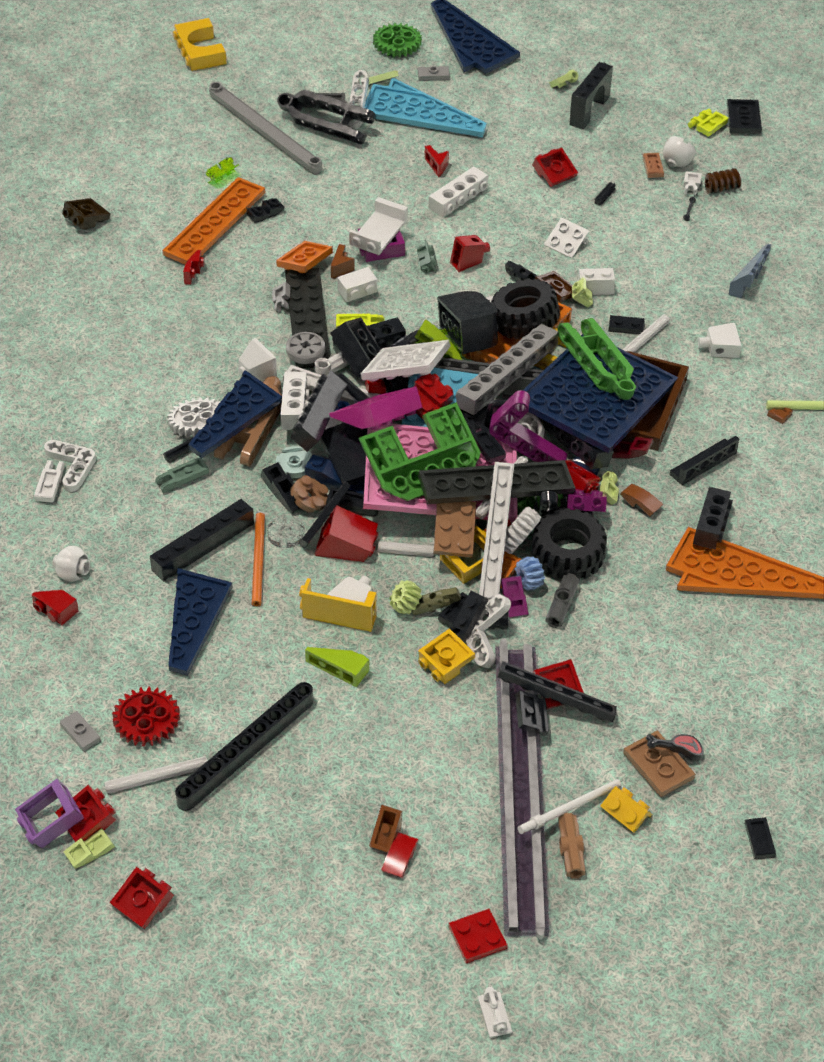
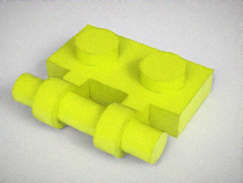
[688,109,729,137]

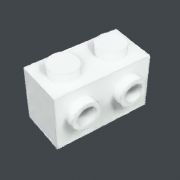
[337,267,377,302]
[578,268,615,295]

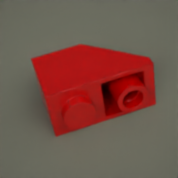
[31,590,79,625]

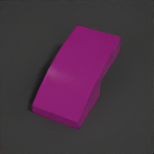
[501,576,528,617]

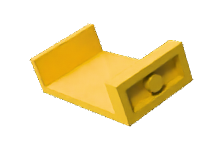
[299,578,377,632]

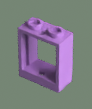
[15,779,84,848]

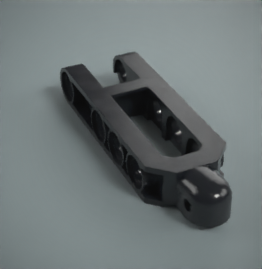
[277,89,377,144]

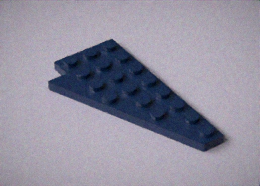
[431,0,520,74]

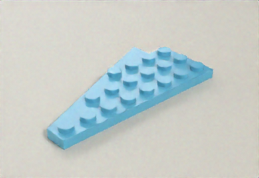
[365,78,487,137]

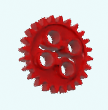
[112,686,180,747]

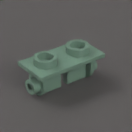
[417,240,438,273]

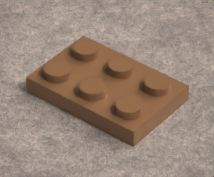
[433,501,476,558]
[623,730,696,797]

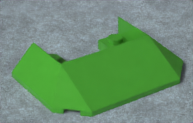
[359,402,481,501]

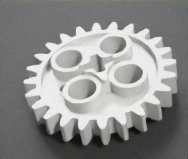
[168,397,220,438]

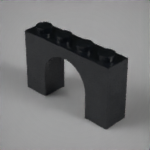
[569,62,613,130]

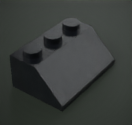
[330,317,381,379]

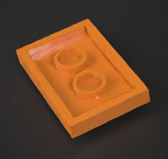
[276,241,333,273]

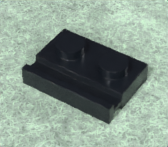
[515,690,549,736]

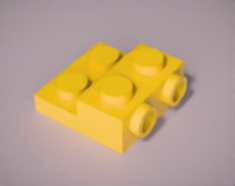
[418,629,476,684]

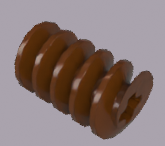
[705,168,742,194]

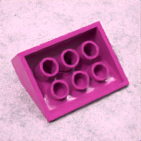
[329,386,422,430]

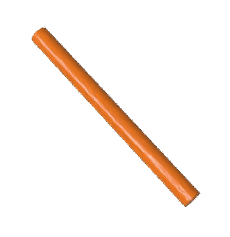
[251,512,265,606]

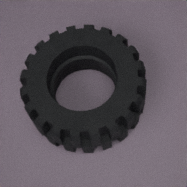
[491,279,560,340]
[532,508,607,580]

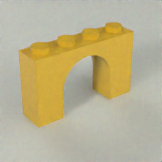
[172,18,227,71]

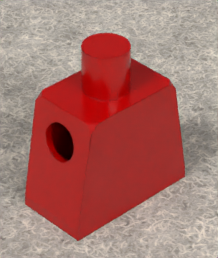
[450,235,490,272]

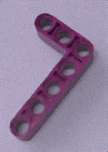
[489,390,567,462]

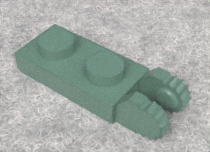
[155,457,210,493]

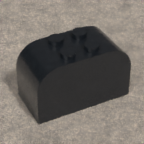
[437,291,499,354]

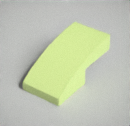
[63,828,115,869]

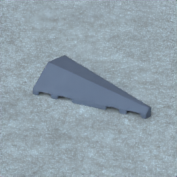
[728,244,772,298]

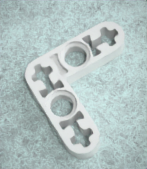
[44,440,96,492]
[466,594,511,668]

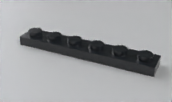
[498,661,617,723]

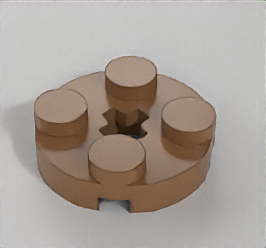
[291,475,328,512]

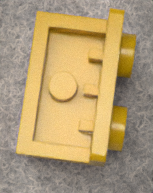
[600,786,653,833]

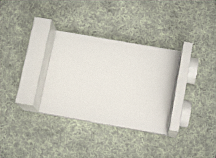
[349,197,408,255]

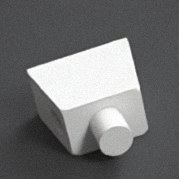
[698,323,741,358]
[327,576,372,602]

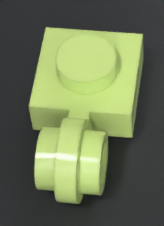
[549,70,579,88]
[600,471,619,505]

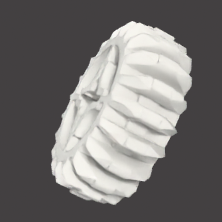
[504,507,541,554]

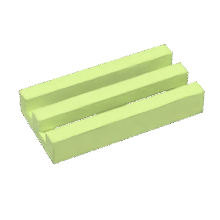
[368,70,399,85]

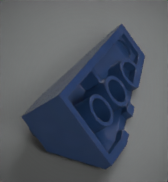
[305,454,364,494]

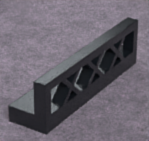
[670,436,739,485]

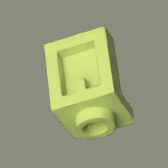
[572,277,593,307]

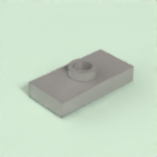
[418,66,449,81]
[60,711,101,752]

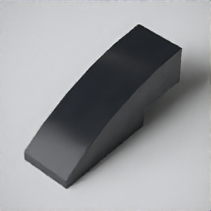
[261,462,301,513]

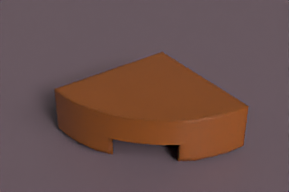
[767,408,793,424]

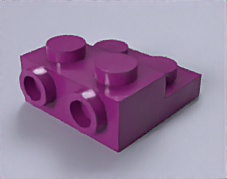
[566,489,607,512]

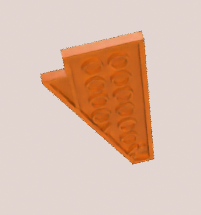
[666,527,824,599]

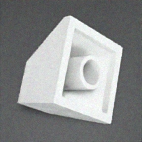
[238,338,277,382]

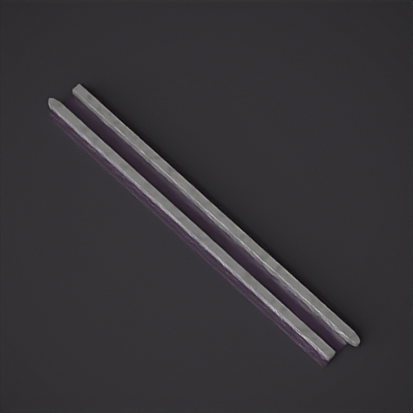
[495,638,549,940]

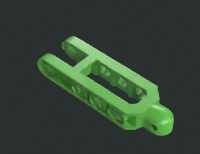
[558,318,636,400]

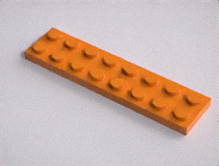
[162,177,266,264]

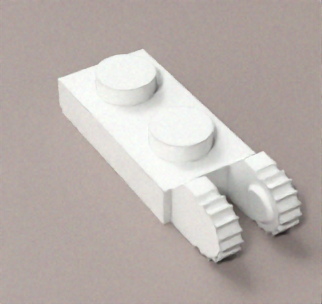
[34,460,64,503]

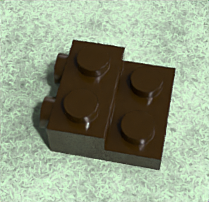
[62,198,111,230]

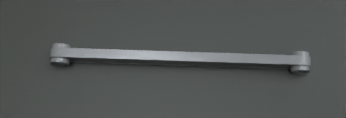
[209,82,322,174]

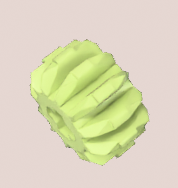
[389,580,422,614]

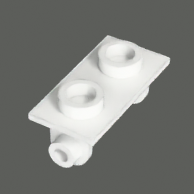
[478,987,512,1038]

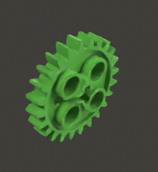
[373,23,422,57]

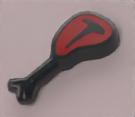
[646,734,704,761]

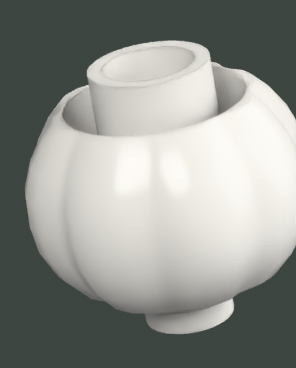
[53,546,90,582]

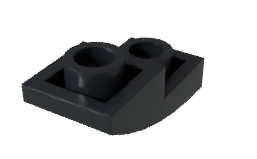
[246,198,285,223]

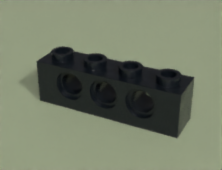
[333,317,406,354]
[693,486,733,550]

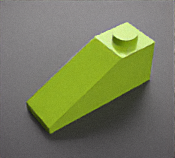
[305,647,370,687]

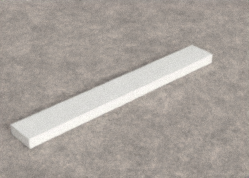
[479,462,514,615]

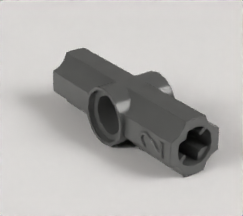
[545,573,580,628]

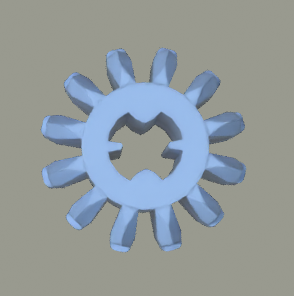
[515,557,545,590]

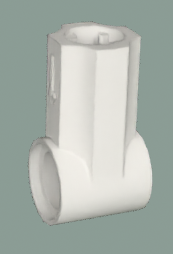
[315,352,348,375]

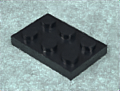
[726,99,762,134]

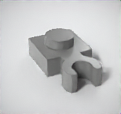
[272,282,290,313]

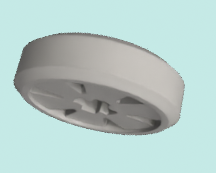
[286,332,325,364]

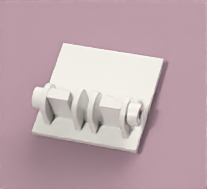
[544,218,589,258]

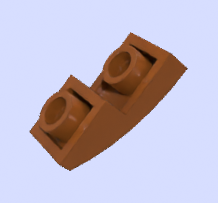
[620,484,663,517]

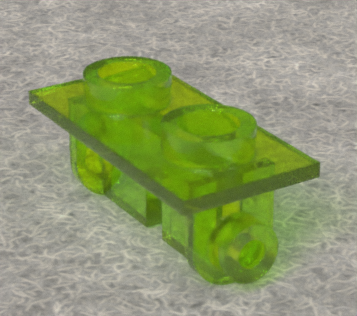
[205,157,239,183]

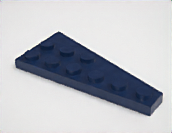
[189,370,282,459]
[168,568,233,676]

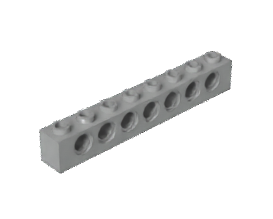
[456,324,559,415]

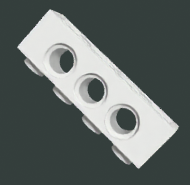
[429,167,488,217]
[281,372,310,430]

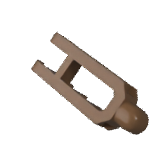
[214,376,282,467]

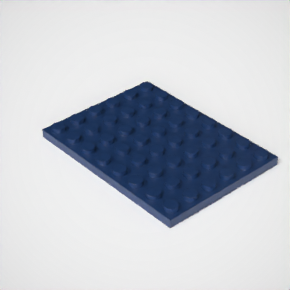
[523,334,678,454]

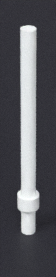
[518,779,621,834]

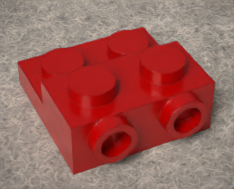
[532,147,578,187]
[413,373,454,420]
[565,460,601,494]
[55,784,116,842]
[109,866,174,929]

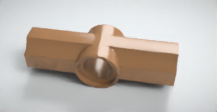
[558,813,585,879]

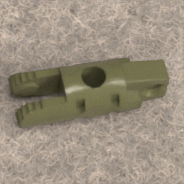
[412,587,461,616]

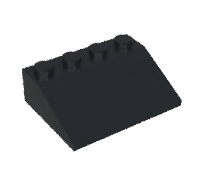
[320,423,367,485]

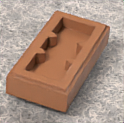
[643,152,664,178]

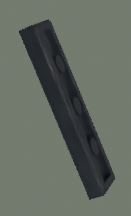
[299,482,351,549]

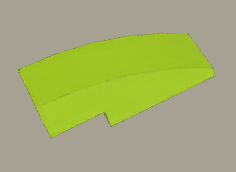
[415,319,462,360]

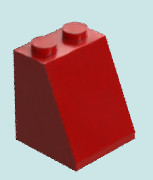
[314,505,379,562]

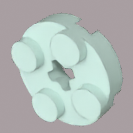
[276,446,312,478]

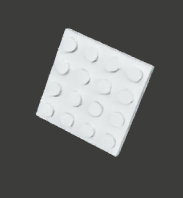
[361,340,451,381]

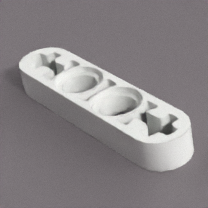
[348,70,369,129]

